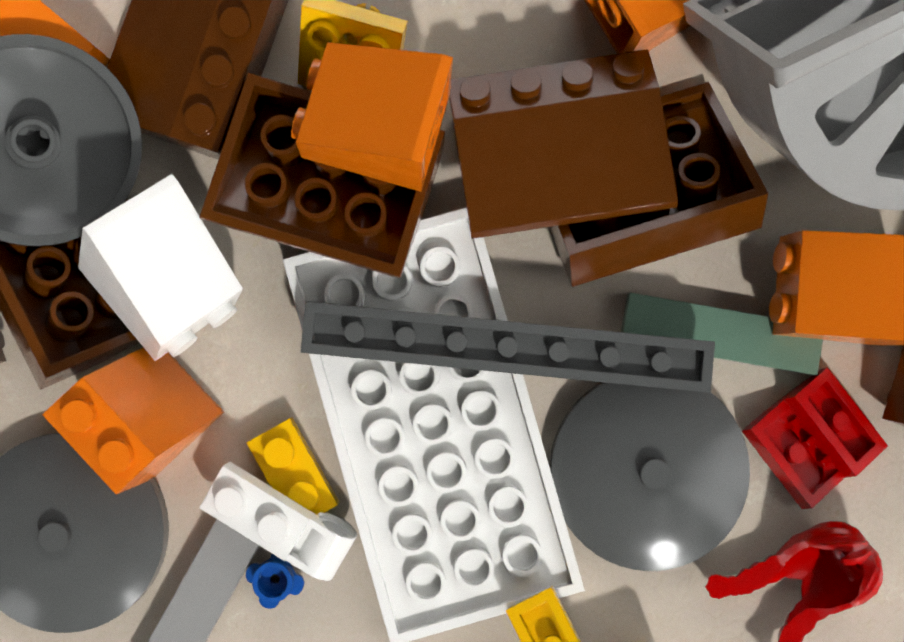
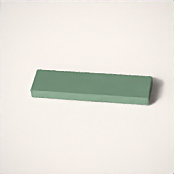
[621,292,823,375]

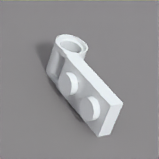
[199,461,357,581]

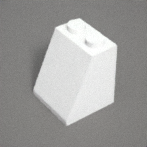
[78,174,243,361]

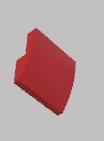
[742,367,888,509]

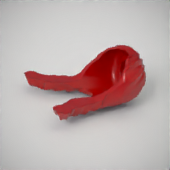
[705,521,883,642]

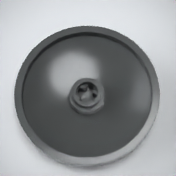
[0,34,142,246]
[550,382,750,571]
[0,433,169,633]

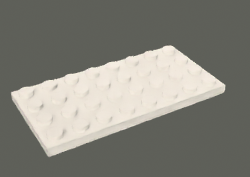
[283,208,585,642]

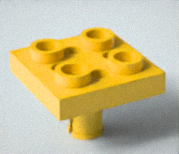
[297,0,408,86]

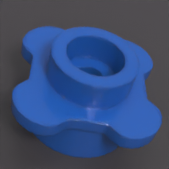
[246,554,305,609]

